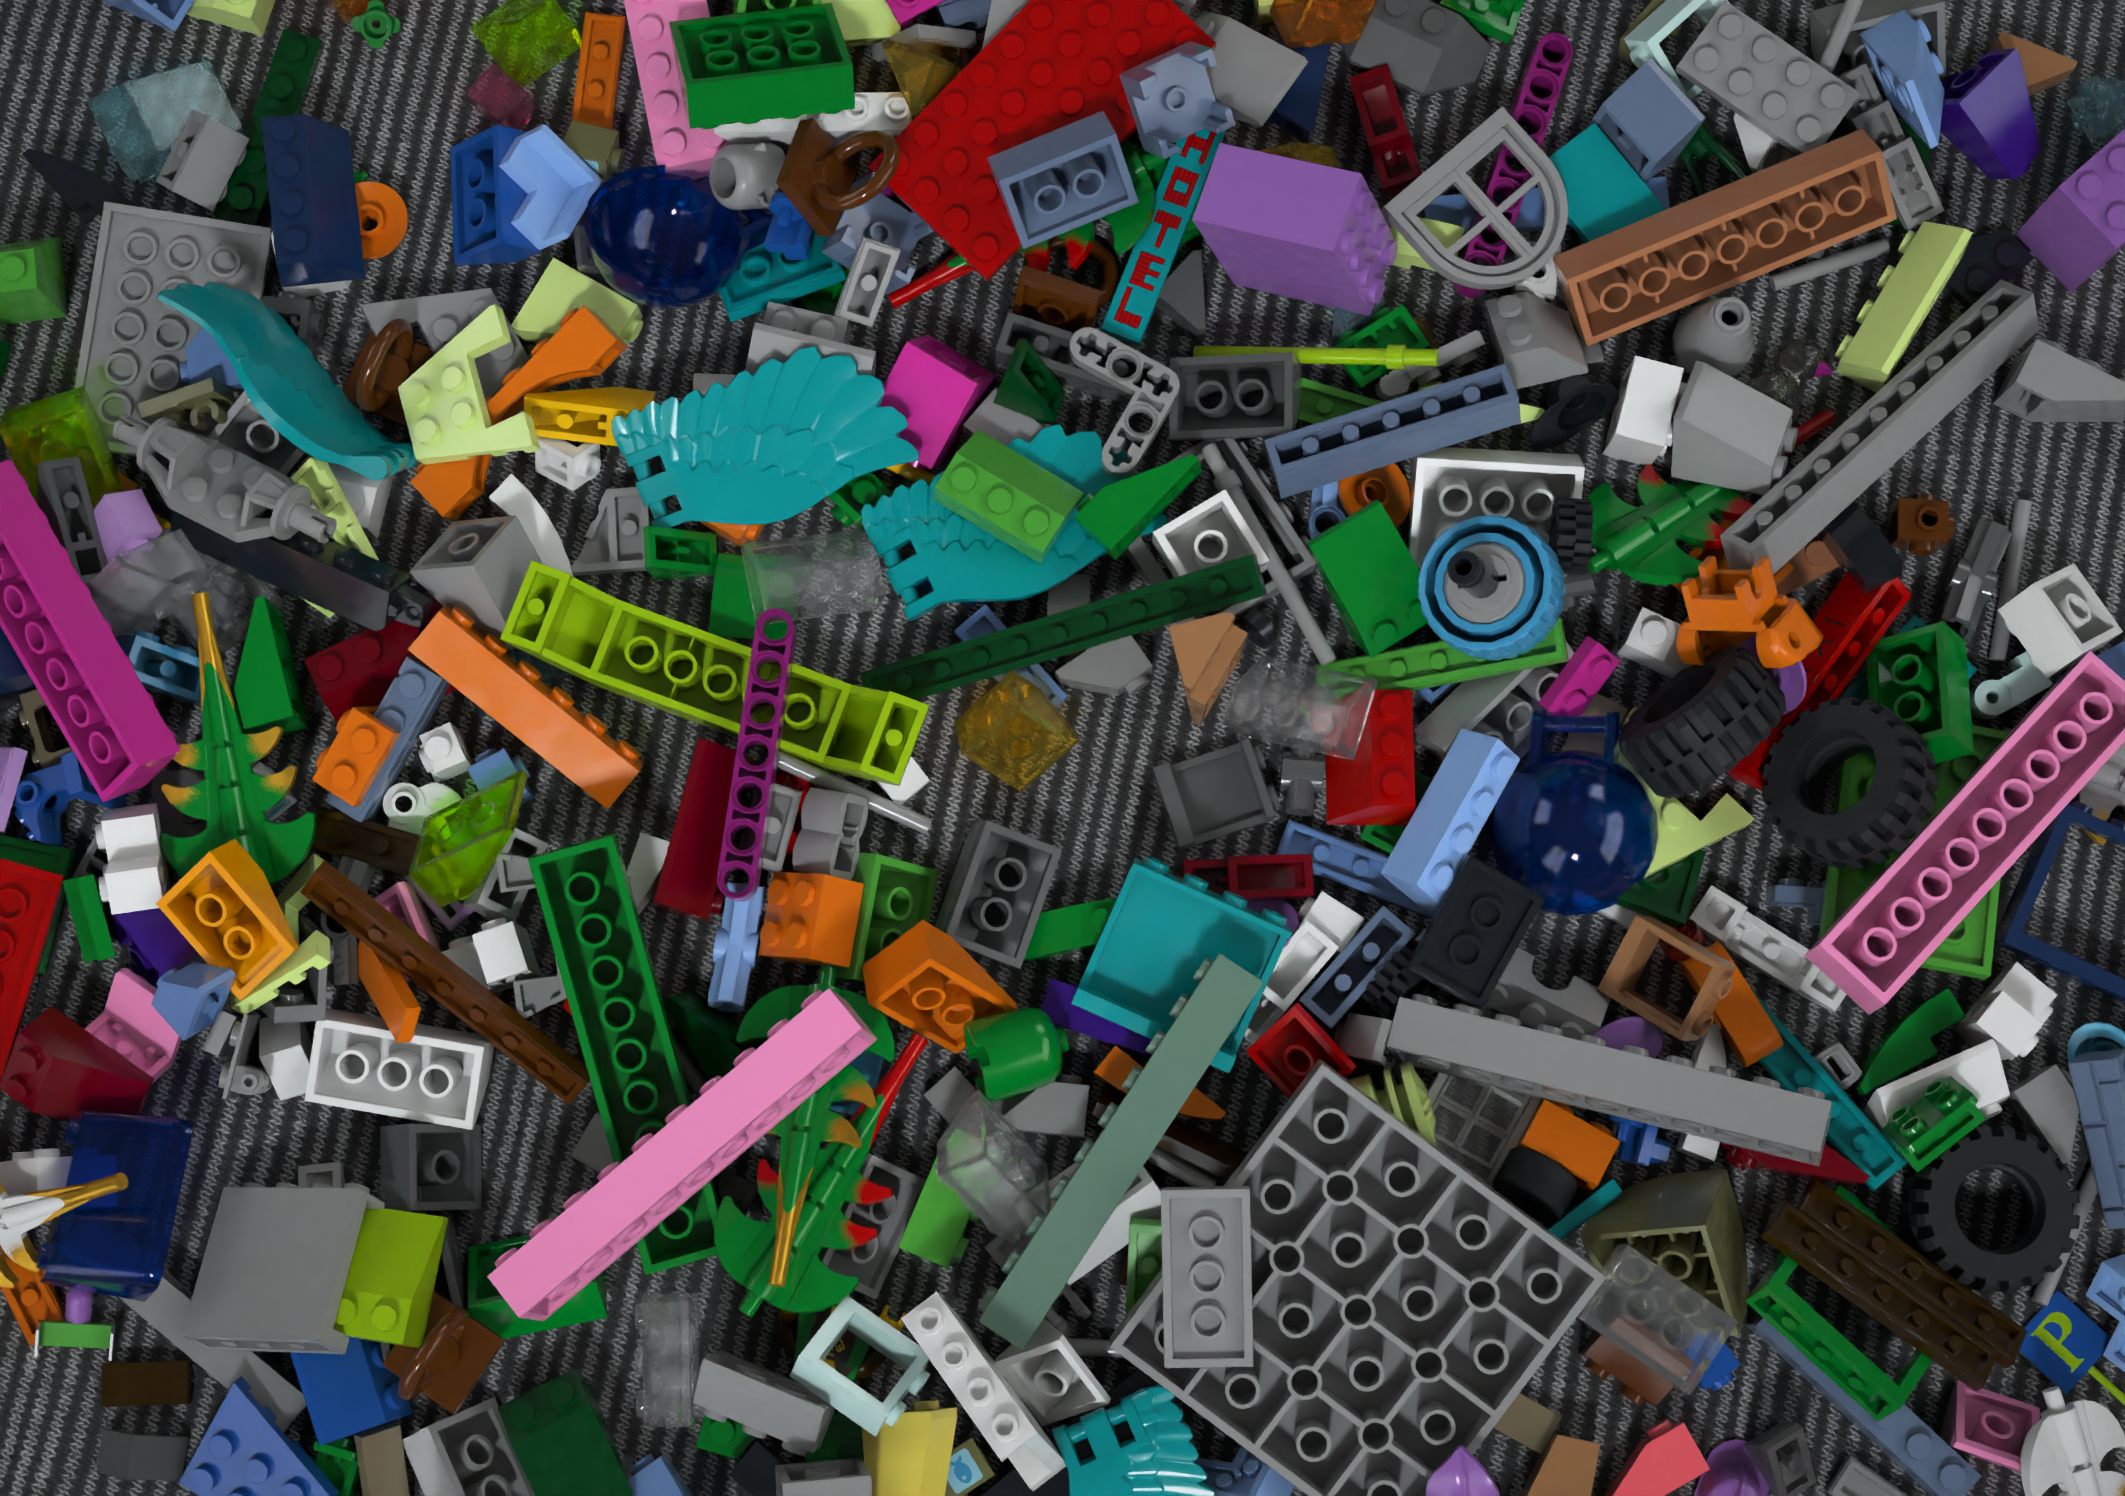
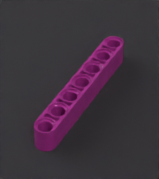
[1453,32,1573,298]
[717,608,797,902]

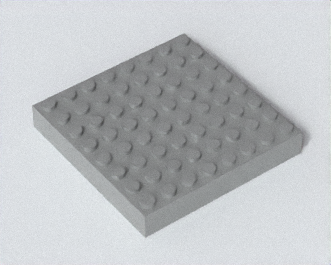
[1110,1059,1607,1496]

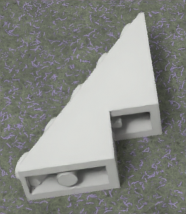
[714,92,912,151]

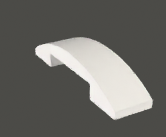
[1688,885,1847,1013]

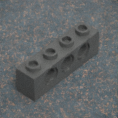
[995,312,1166,405]

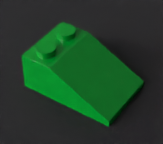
[1306,499,1428,658]
[234,595,311,738]

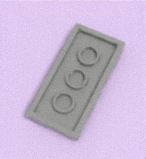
[1675,0,1861,155]
[1161,1186,1254,1368]

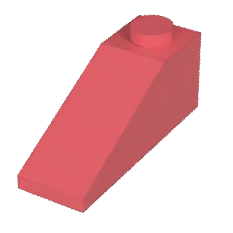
[1604,1418,1710,1496]

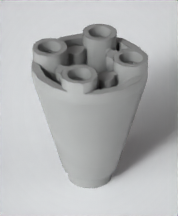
[1672,297,1755,377]

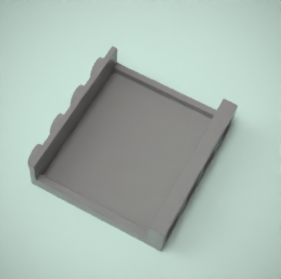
[181,1182,385,1354]

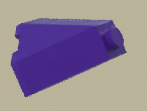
[1940,48,2041,180]
[112,908,207,988]

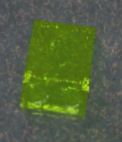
[0,386,124,510]
[408,770,528,907]

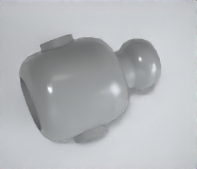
[709,142,786,210]

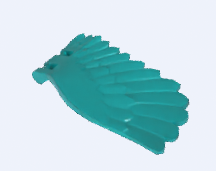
[157,282,421,481]
[611,346,920,528]
[861,424,1169,621]
[1052,1384,1216,1496]

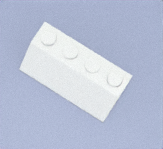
[305,1009,494,1130]

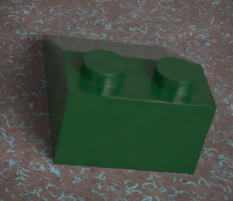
[497,1368,635,1496]

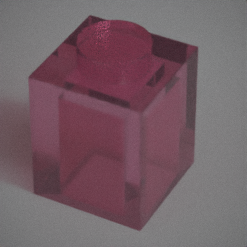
[466,63,535,130]

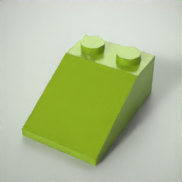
[333,1208,448,1348]

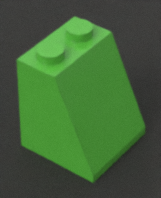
[0,237,68,325]

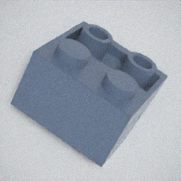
[1588,58,1706,183]

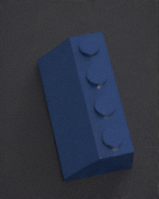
[261,114,366,287]

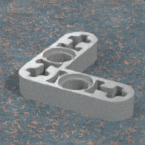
[1069,327,1180,479]

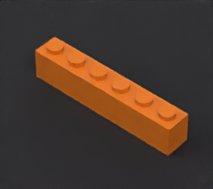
[408,605,644,809]

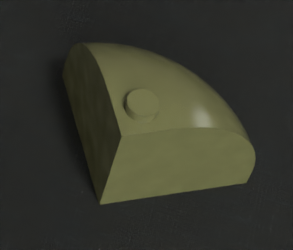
[1580,1169,1748,1336]

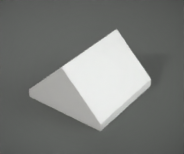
[994,1318,1111,1426]

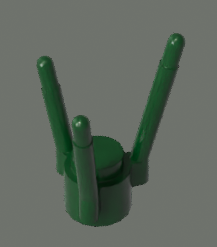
[1679,120,1753,197]

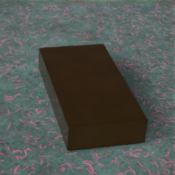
[102,1360,192,1407]

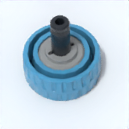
[1417,515,1566,661]

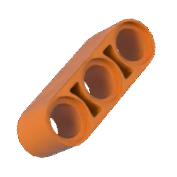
[1680,941,1784,1067]

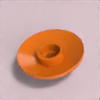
[355,181,409,260]
[1338,463,1411,528]

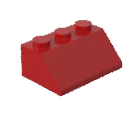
[1324,689,1416,826]

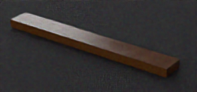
[301,860,590,1105]

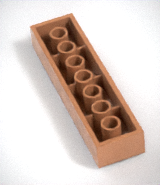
[1552,128,1897,347]

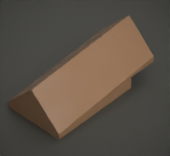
[1168,612,1248,727]

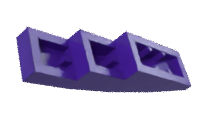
[1040,979,1207,1076]

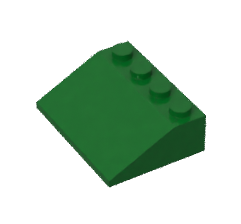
[669,3,855,129]

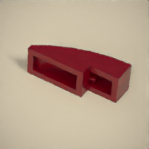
[1349,64,1423,202]
[1180,853,1314,902]

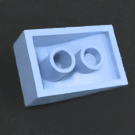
[1859,9,1944,149]

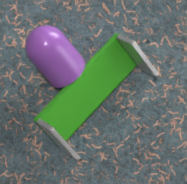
[34,1284,116,1361]

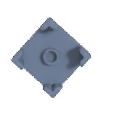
[1119,41,1236,159]
[821,172,933,294]

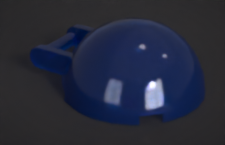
[584,165,773,309]
[1490,710,1658,916]

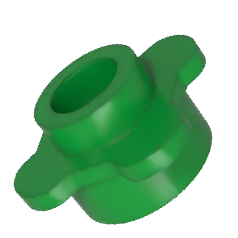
[351,0,401,49]

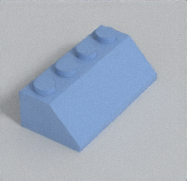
[1380,728,1520,914]

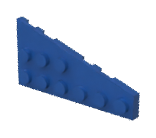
[179,1376,340,1496]

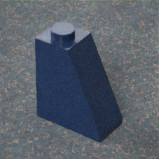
[1268,11,1332,146]

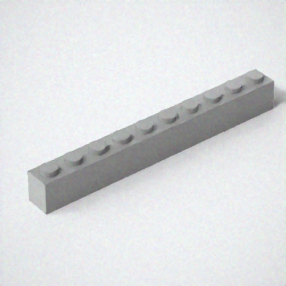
[1720,280,2040,575]

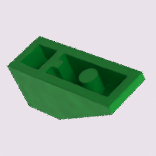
[1075,454,1202,560]
[1002,897,1117,965]

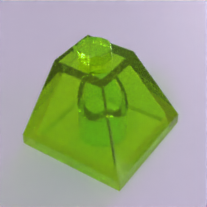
[470,0,581,91]

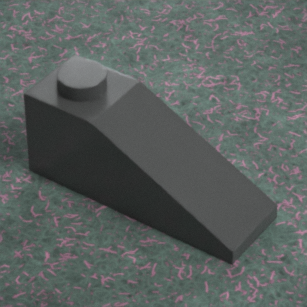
[38,456,112,587]

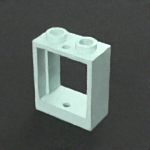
[1624,0,1729,100]
[790,1296,930,1437]

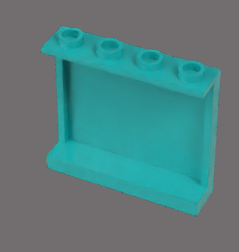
[1071,856,1292,1073]

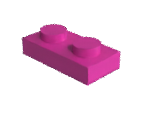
[1538,636,1620,728]

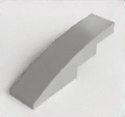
[1837,63,1945,230]

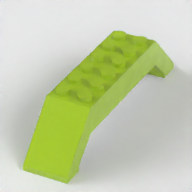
[500,560,930,786]

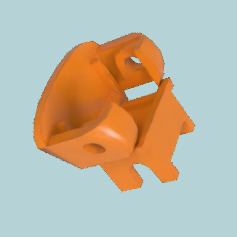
[1676,556,1823,668]

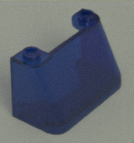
[36,1110,193,1302]

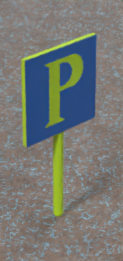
[2019,1290,2125,1406]

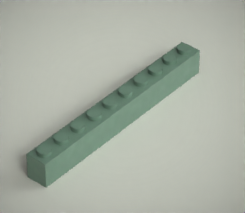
[977,953,1263,1350]

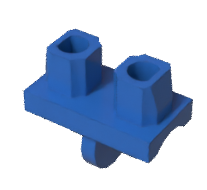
[764,192,813,260]
[1607,1115,1670,1166]

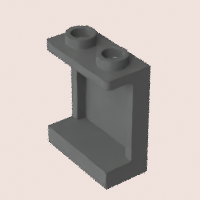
[1152,737,1280,852]

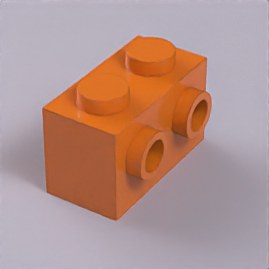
[1516,1099,1621,1194]

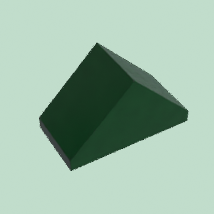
[993,338,1066,424]

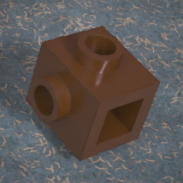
[1888,493,1955,556]

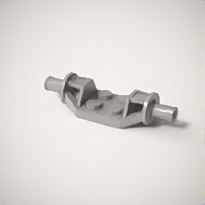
[113,414,337,544]

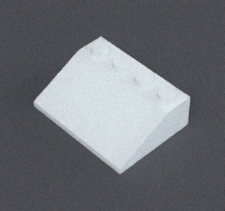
[1408,447,1585,570]

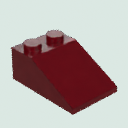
[0,1006,154,1138]
[1719,1142,1870,1185]

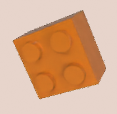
[758,872,864,968]

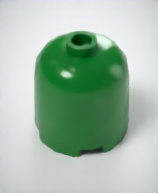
[963,1008,1069,1103]

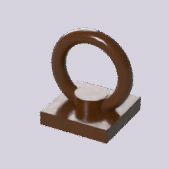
[776,118,901,237]
[1012,237,1119,333]
[342,318,434,429]
[382,1291,506,1414]

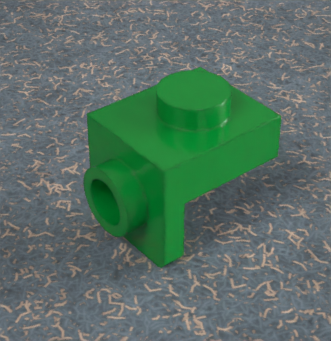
[313,1437,360,1496]

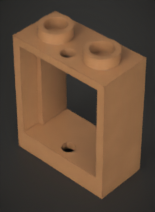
[1597,915,1737,1041]

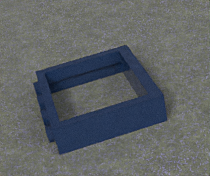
[1994,800,2125,1004]

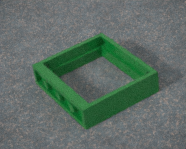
[1745,1185,1933,1421]

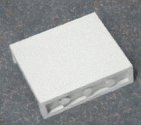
[901,1291,1066,1491]

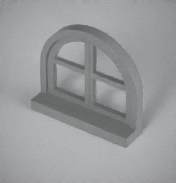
[1381,106,1568,290]

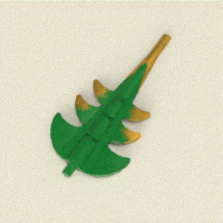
[159,592,316,884]
[736,966,895,1287]

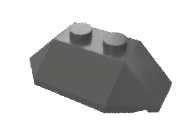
[1329,0,1492,96]

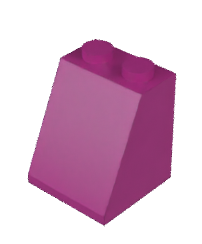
[880,334,997,470]

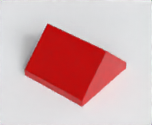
[1246,1003,1357,1099]

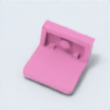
[84,968,182,1084]

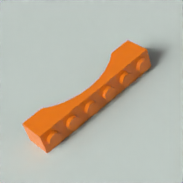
[410,305,628,521]

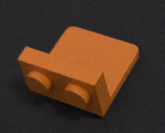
[312,706,401,807]

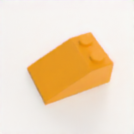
[156,839,299,1001]

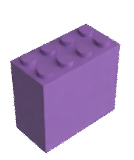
[2015,129,2125,293]
[1192,143,1398,316]

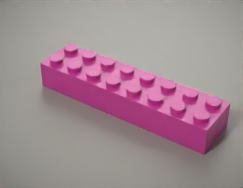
[0,459,181,802]

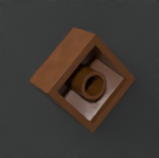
[1578,1311,1693,1407]

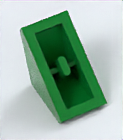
[643,526,717,580]

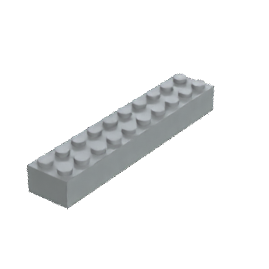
[1387,994,1832,1167]

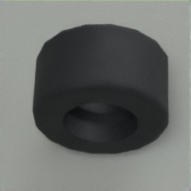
[1493,1147,1578,1223]

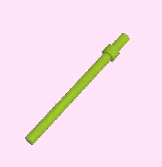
[1193,344,1439,370]

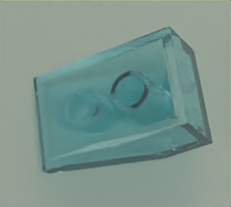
[87,60,245,186]

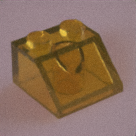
[954,671,1080,792]

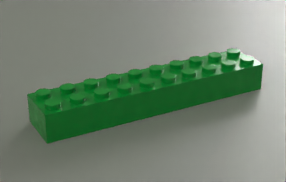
[528,833,720,1275]

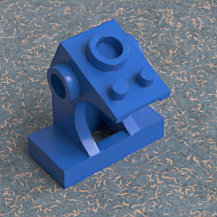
[13,752,127,847]

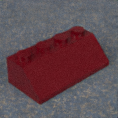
[304,598,458,723]
[653,738,756,923]

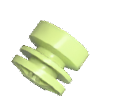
[1347,1061,1437,1146]

